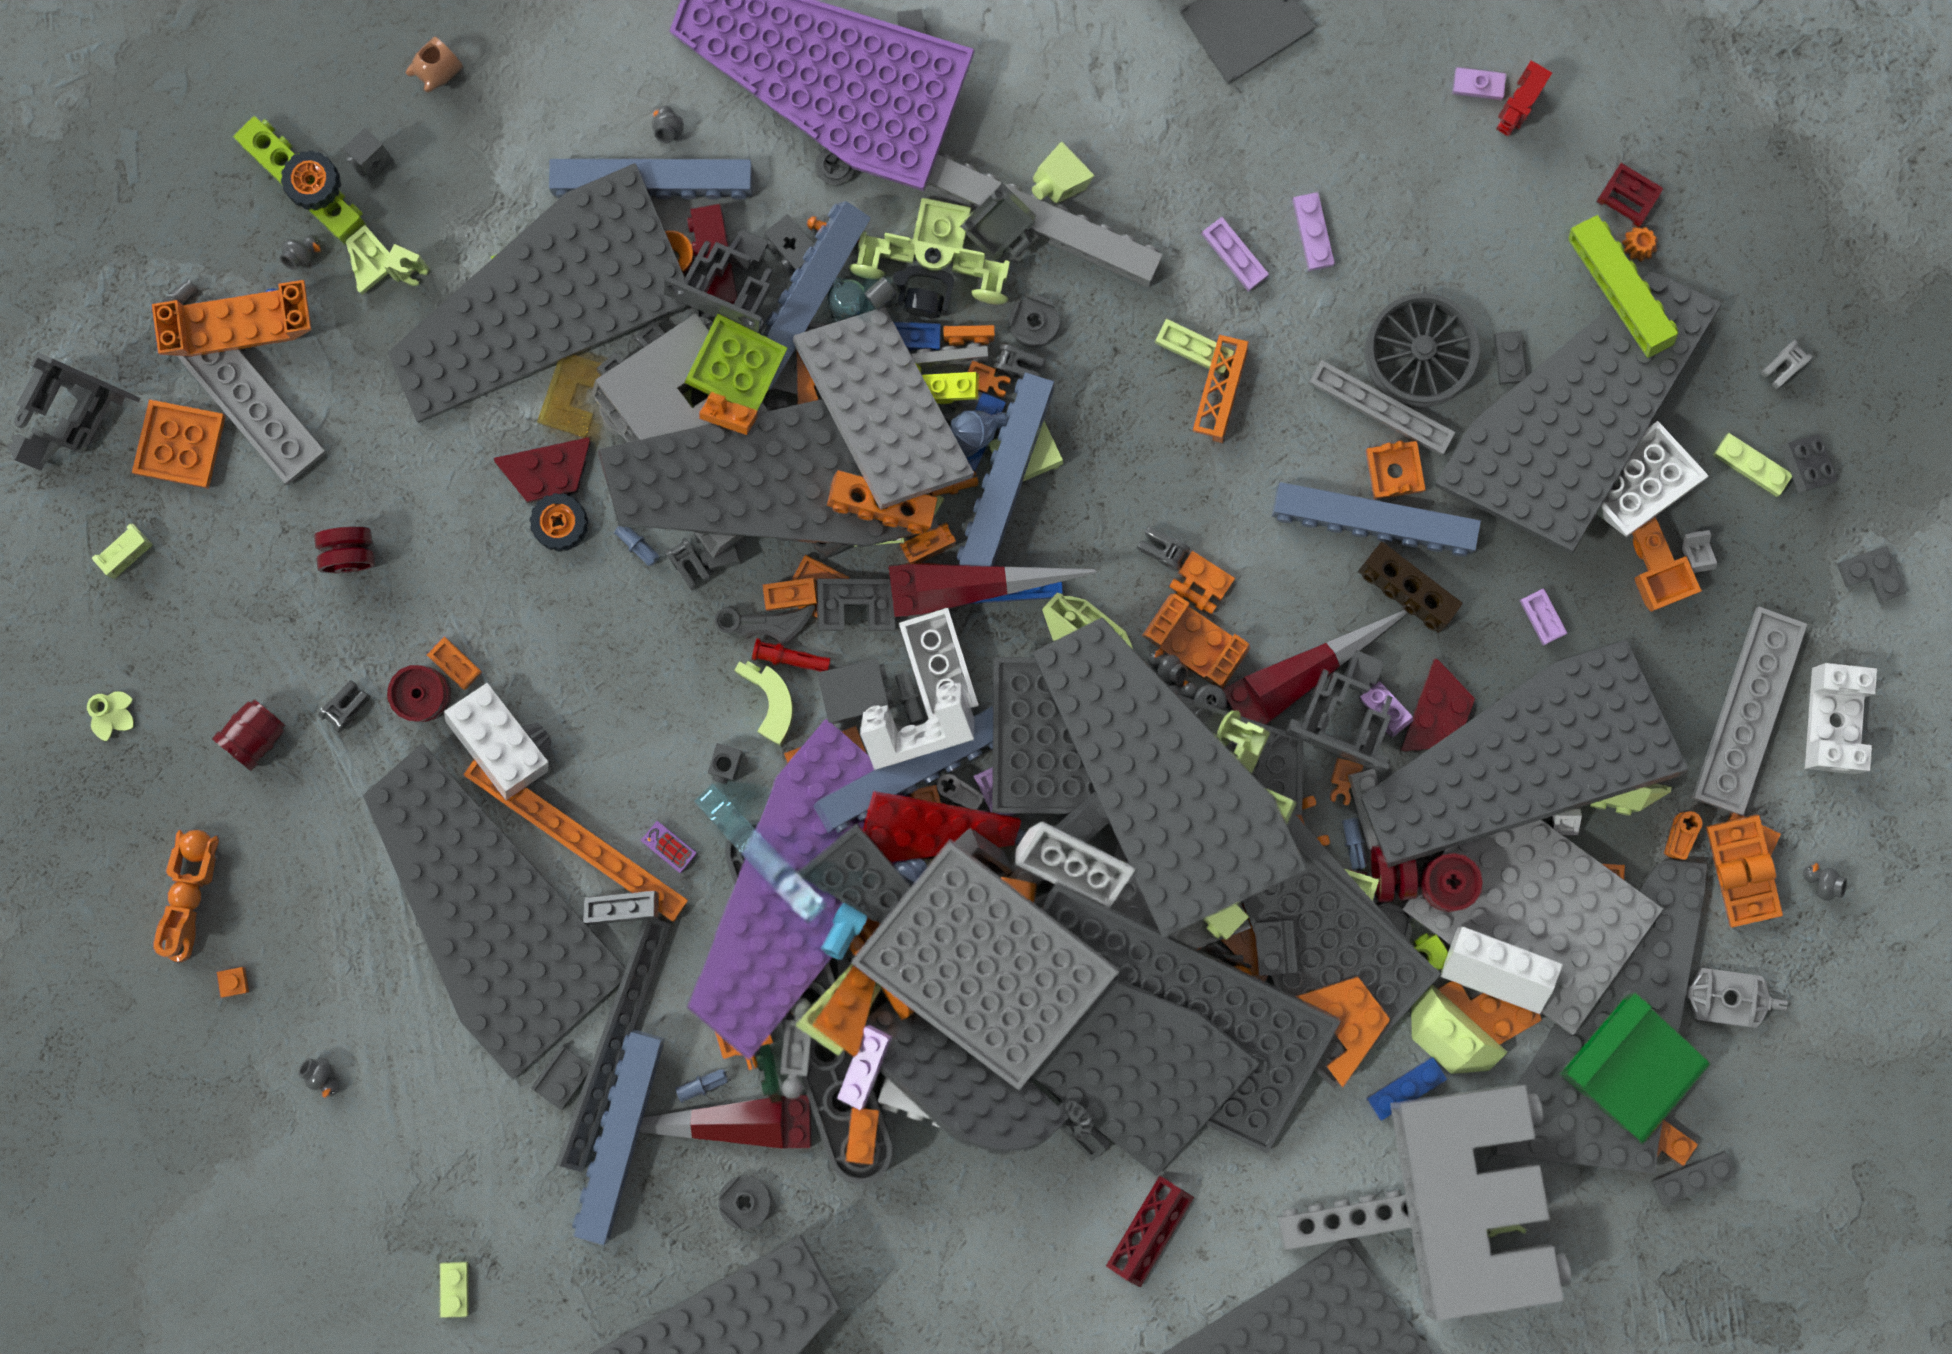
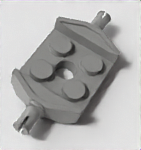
[1685,968,1787,1028]

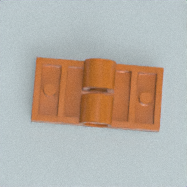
[1706,815,1783,928]

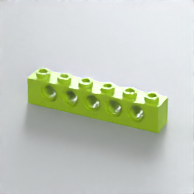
[233,116,365,245]

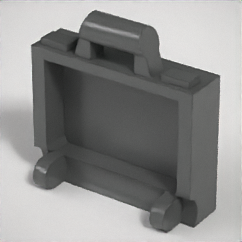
[960,183,1037,260]

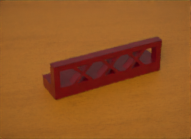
[1106,1175,1194,1288]

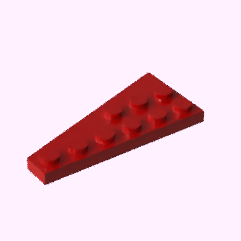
[862,791,1021,862]

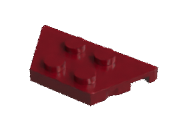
[494,437,591,503]
[1400,659,1475,752]

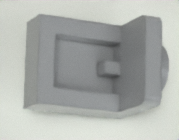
[1682,530,1717,573]

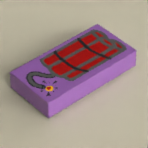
[641,821,698,873]

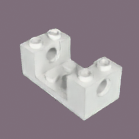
[1805,663,1877,774]
[860,682,974,770]

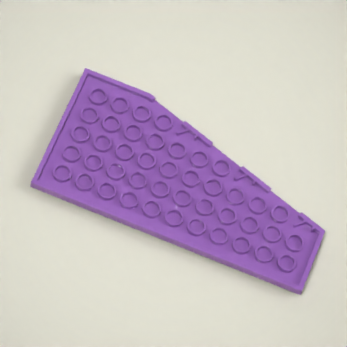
[669,0,975,191]
[687,719,910,1059]

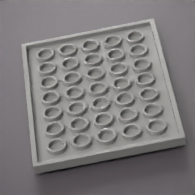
[1402,820,1663,1035]
[851,840,1118,1090]

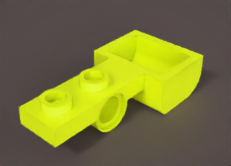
[915,363,979,404]

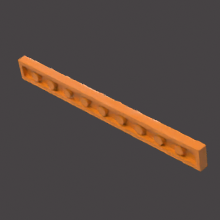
[463,760,689,922]

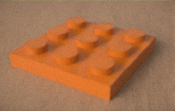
[132,399,226,489]

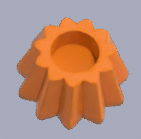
[1622,227,1658,262]

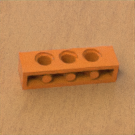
[827,470,937,534]

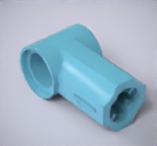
[821,903,867,960]

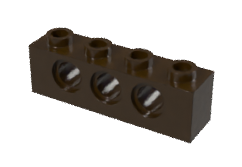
[1357,541,1463,633]

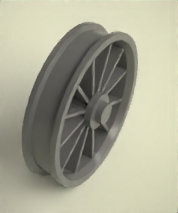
[1364,293,1480,408]

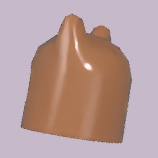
[406,36,463,93]

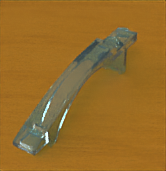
[694,783,827,923]

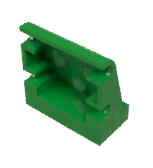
[1559,993,1711,1145]

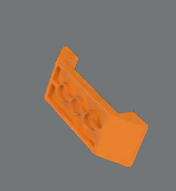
[152,280,312,357]

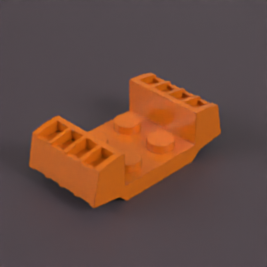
[1142,593,1251,690]

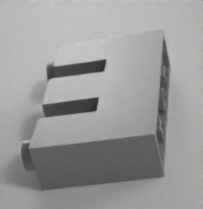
[591,313,768,558]
[1390,1085,1571,1321]

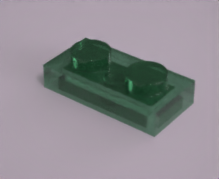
[756,1044,782,1103]

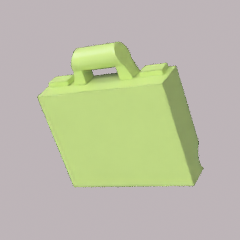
[988,421,1063,482]

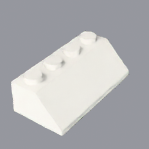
[1016,822,1135,907]
[1440,927,1562,1014]

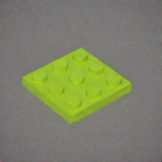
[684,314,787,411]

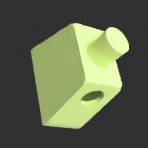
[1032,142,1094,203]

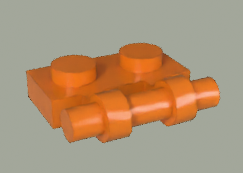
[1169,551,1235,614]

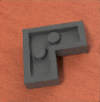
[1837,546,1906,603]

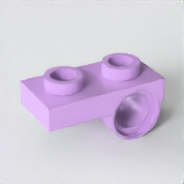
[1360,681,1414,737]

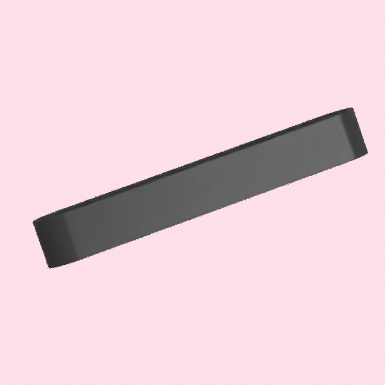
[725,820,894,1184]

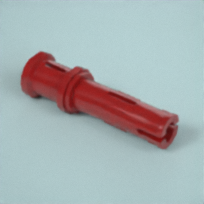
[752,638,831,672]

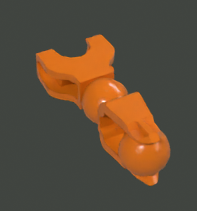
[154,830,219,962]

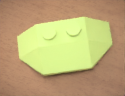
[1042,593,1132,648]
[1590,783,1672,816]
[1411,984,1507,1074]

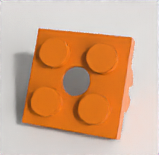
[1365,441,1425,499]

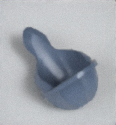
[950,410,1009,458]

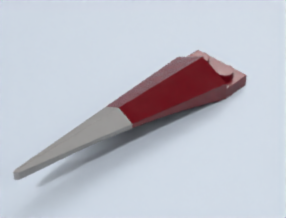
[889,562,1096,617]
[1223,610,1407,724]
[601,1095,812,1149]

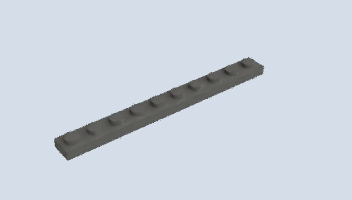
[556,919,671,1172]

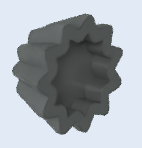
[521,722,552,755]

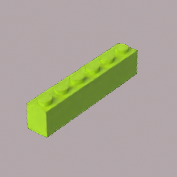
[1568,215,1678,358]

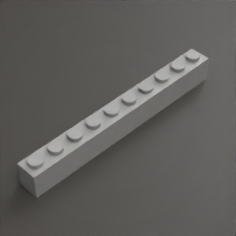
[925,153,1163,288]

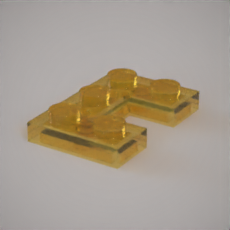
[537,355,601,438]

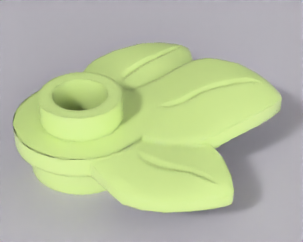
[87,691,134,741]

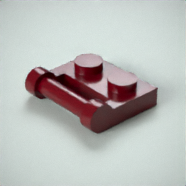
[1596,163,1664,228]

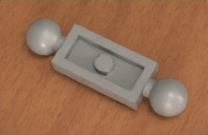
[780,997,811,1099]

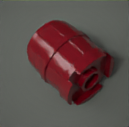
[212,699,286,771]

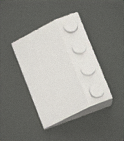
[1597,421,1708,537]

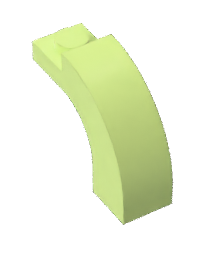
[734,661,794,746]

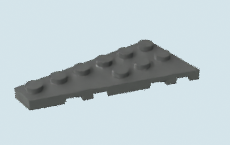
[796,823,912,924]

